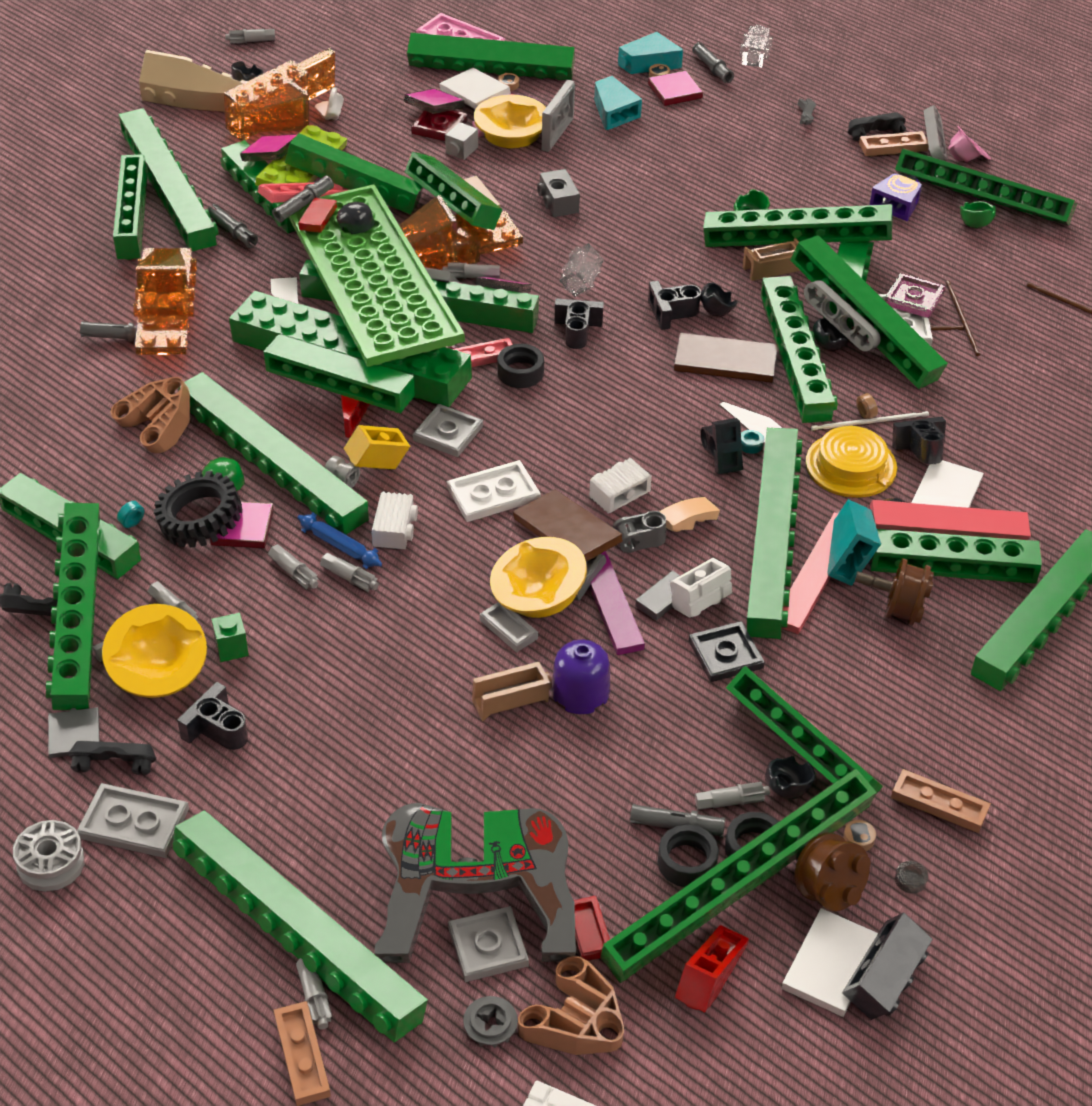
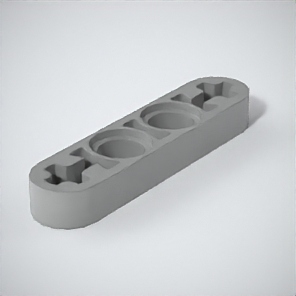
[924,105,948,161]
[804,280,880,351]

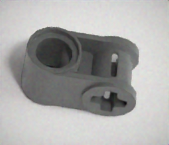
[613,511,666,553]

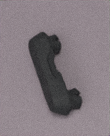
[848,112,906,141]
[0,583,77,616]
[68,741,156,775]

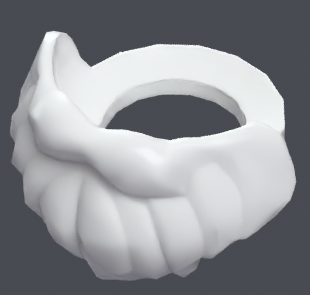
[314,87,344,120]

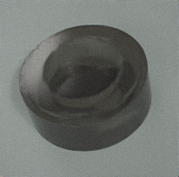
[895,861,928,894]

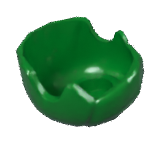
[733,189,770,211]
[960,202,996,228]
[202,457,245,491]

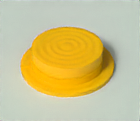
[474,95,546,148]
[805,426,897,498]
[490,537,587,618]
[102,604,207,698]

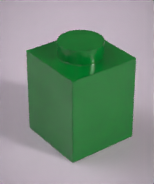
[211,613,249,662]

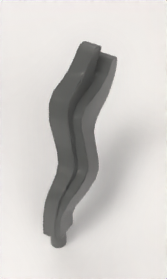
[797,98,816,125]

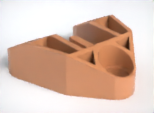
[110,377,190,453]
[518,956,624,1055]

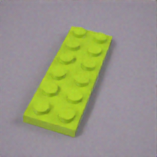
[255,125,347,186]

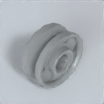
[13,820,85,892]

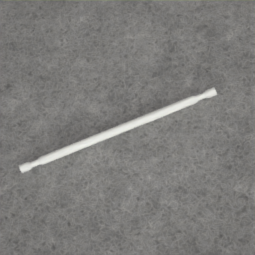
[811,411,929,431]

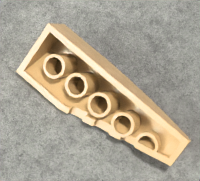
[139,50,270,112]

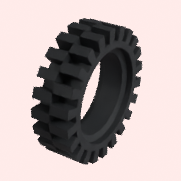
[154,471,243,548]

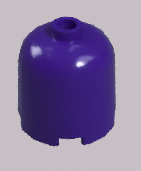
[552,639,610,715]

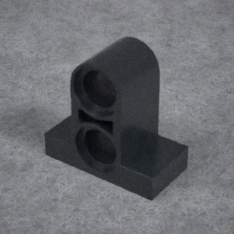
[648,281,701,330]
[554,299,604,349]
[892,416,946,464]
[700,418,743,474]
[177,682,248,750]

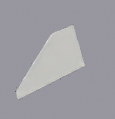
[271,277,298,303]
[720,402,782,442]

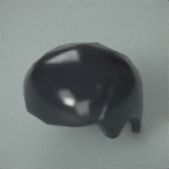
[231,61,265,86]
[336,201,375,234]
[700,282,738,316]
[813,318,850,351]
[765,756,816,799]

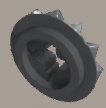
[463,996,518,1048]

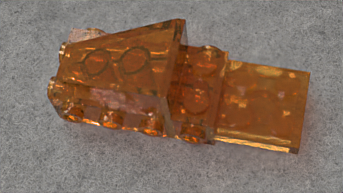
[224,48,335,141]
[399,195,523,270]
[133,248,197,355]

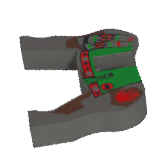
[375,803,576,963]

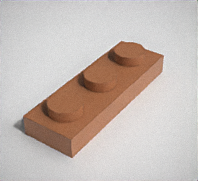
[859,131,929,156]
[891,769,991,833]
[274,1001,331,1106]

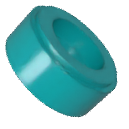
[741,430,765,454]
[117,501,145,528]

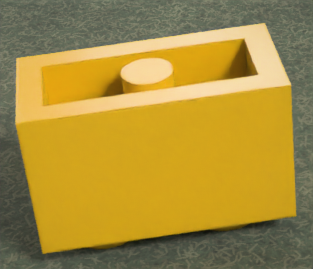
[344,425,411,469]

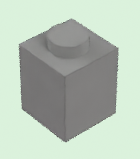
[445,122,478,160]

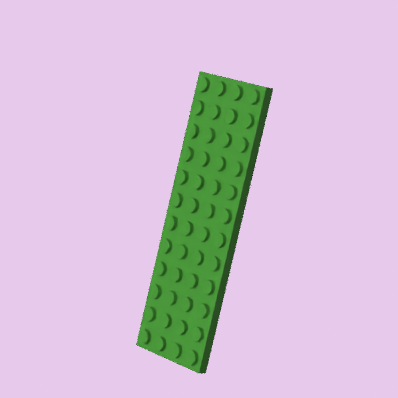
[289,184,465,367]

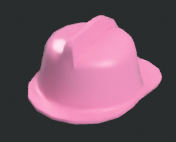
[948,126,991,162]

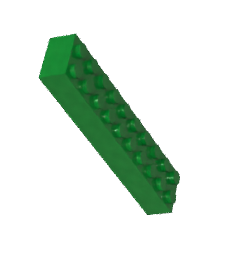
[229,291,472,407]

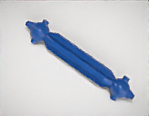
[297,512,382,569]

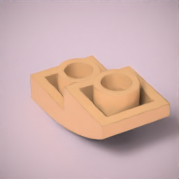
[660,497,720,532]

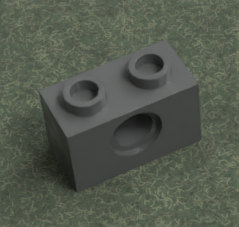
[537,169,580,217]

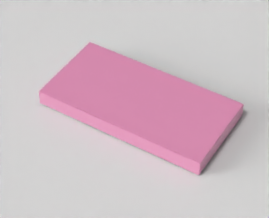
[416,13,505,41]

